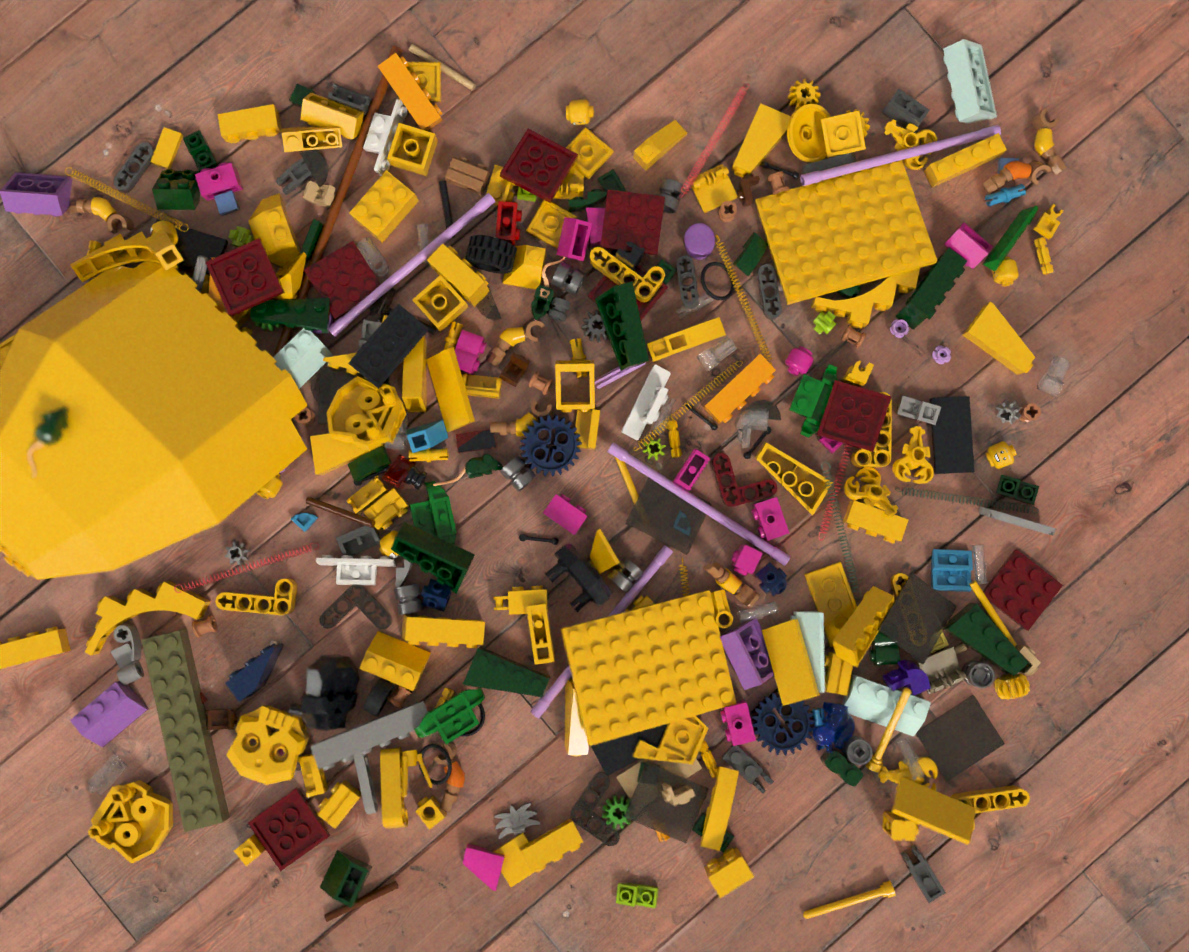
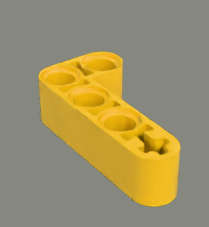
[590,247,665,302]
[851,392,892,468]
[215,578,297,615]
[380,747,408,829]
[950,785,1030,832]

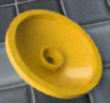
[787,104,831,163]

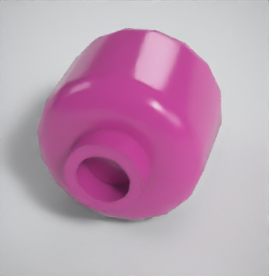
[785,346,814,376]

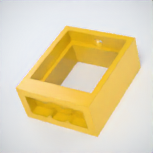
[555,360,595,412]

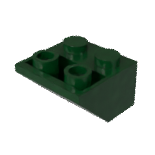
[152,169,200,210]
[320,850,372,908]

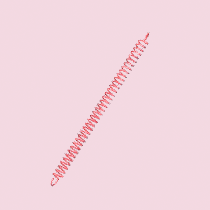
[679,84,749,198]
[819,444,852,541]
[174,543,319,593]

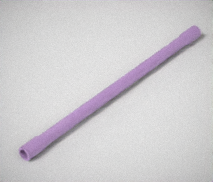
[800,125,1001,186]
[329,193,496,337]
[607,442,791,566]
[530,545,673,719]

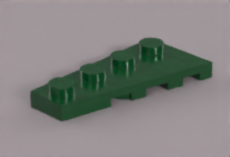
[250,298,331,334]

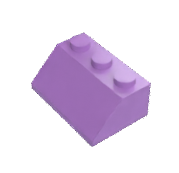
[0,173,72,216]
[720,618,774,690]
[70,681,148,747]

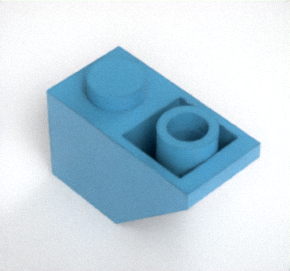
[406,419,449,453]

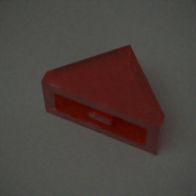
[382,454,416,489]

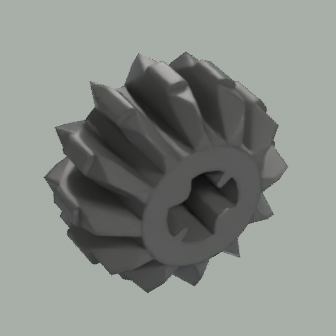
[581,310,608,343]

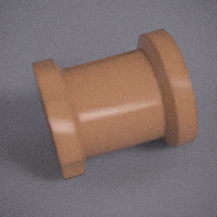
[767,171,789,195]
[718,201,737,222]
[841,325,866,349]
[528,371,553,395]
[1019,403,1041,422]
[295,407,315,426]
[192,615,218,638]
[387,685,413,709]

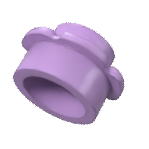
[890,319,909,338]
[932,345,951,364]

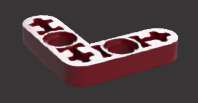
[712,453,777,507]

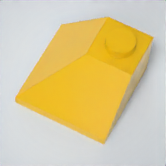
[502,245,546,290]
[273,252,306,300]
[590,529,620,574]

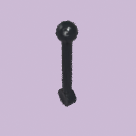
[761,161,799,179]
[686,404,718,431]
[744,427,772,459]
[354,465,391,486]
[519,534,559,545]

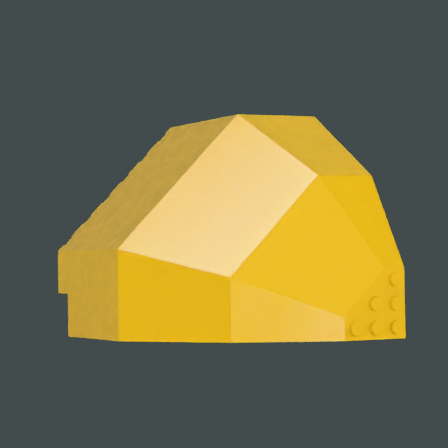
[0,261,308,580]

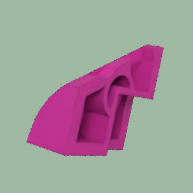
[463,844,505,891]

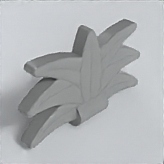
[494,803,541,839]

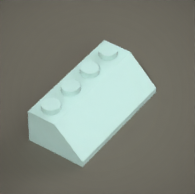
[943,39,997,123]
[273,328,334,389]
[790,611,825,693]
[840,674,931,736]

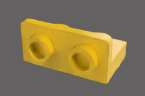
[486,165,516,206]

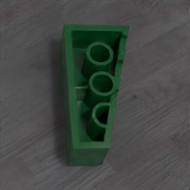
[895,248,967,330]
[595,282,649,371]
[391,522,475,594]
[941,603,1028,676]
[462,647,550,697]

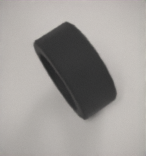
[363,678,394,717]

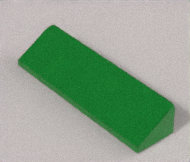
[983,206,1038,271]

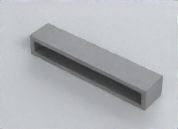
[310,701,427,770]

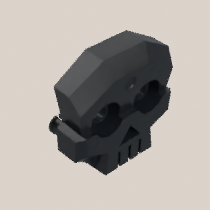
[544,543,612,613]
[289,654,360,731]

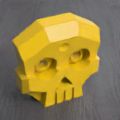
[327,376,406,451]
[226,704,309,785]
[88,780,173,864]

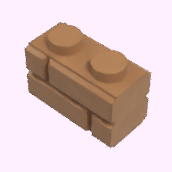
[445,157,490,196]

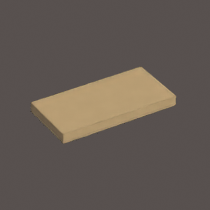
[616,759,702,810]

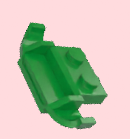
[789,364,838,438]
[409,481,457,544]
[414,688,485,744]

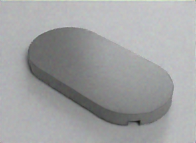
[978,506,1056,536]

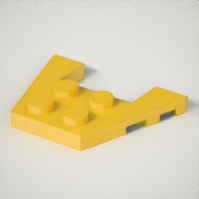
[632,715,708,764]

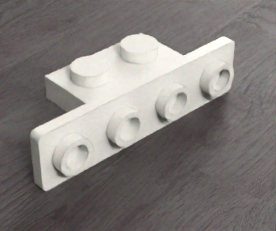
[363,99,407,176]
[621,365,671,440]
[316,555,396,585]

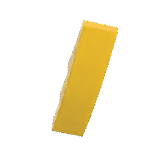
[700,767,739,851]

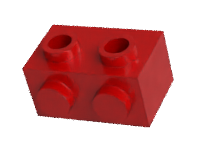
[495,201,522,246]

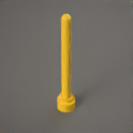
[865,688,911,772]
[803,880,896,919]

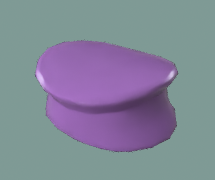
[684,223,715,260]

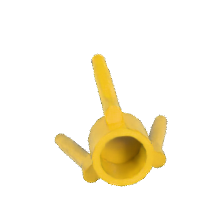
[401,749,433,797]

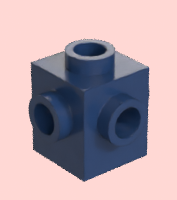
[755,562,788,597]
[421,579,452,612]

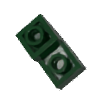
[183,130,218,172]
[568,189,606,212]
[733,232,768,276]
[347,446,391,482]
[996,475,1039,505]

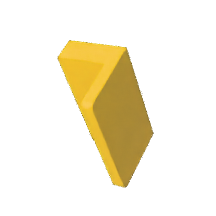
[575,409,600,450]

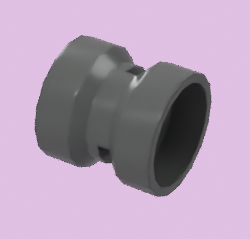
[547,297,571,322]

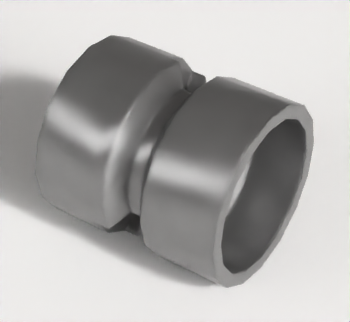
[657,179,685,214]
[551,262,586,295]
[500,456,536,492]
[607,556,644,592]
[394,583,424,615]
[961,660,995,689]
[842,735,873,765]

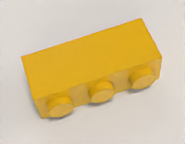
[300,93,364,139]
[217,104,282,143]
[843,500,909,544]
[519,819,583,872]

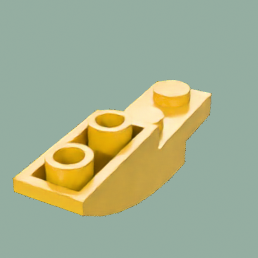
[647,317,726,362]

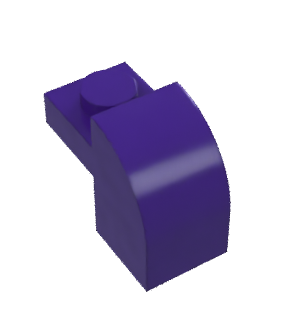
[882,660,931,696]

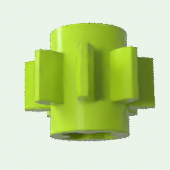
[228,226,254,248]
[813,311,837,334]
[642,437,666,461]

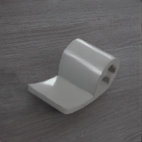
[114,624,141,662]
[111,644,144,686]

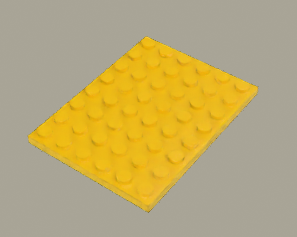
[755,160,938,305]
[561,590,737,746]

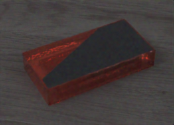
[456,429,497,453]

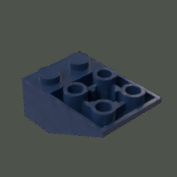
[225,643,284,702]

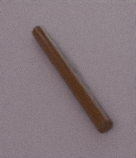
[306,497,375,528]
[324,881,399,922]

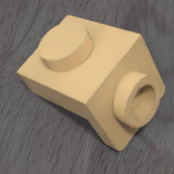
[303,181,336,206]
[1015,644,1041,676]
[662,783,695,806]

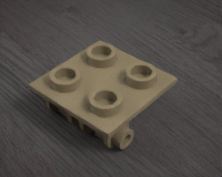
[917,646,967,694]

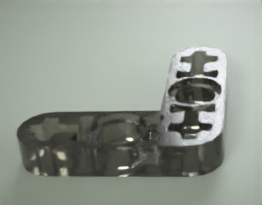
[319,584,393,630]
[570,772,620,846]

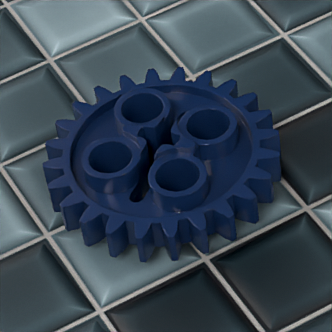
[519,414,582,476]
[751,692,815,755]

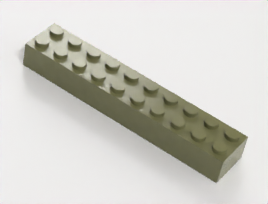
[141,629,230,832]

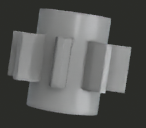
[996,399,1022,424]
[225,542,250,565]

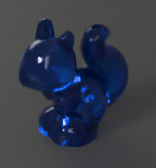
[812,702,855,753]

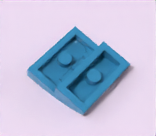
[931,549,973,592]

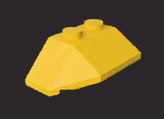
[248,193,301,267]

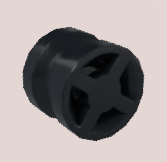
[405,466,427,490]

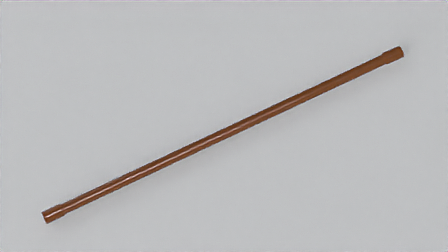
[273,46,403,357]

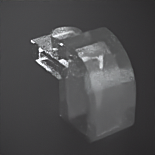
[734,408,769,448]

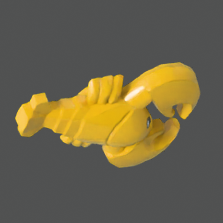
[884,119,937,170]
[892,426,934,484]
[844,467,899,518]
[878,757,938,791]

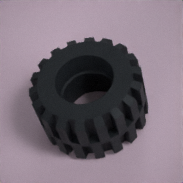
[465,235,517,274]

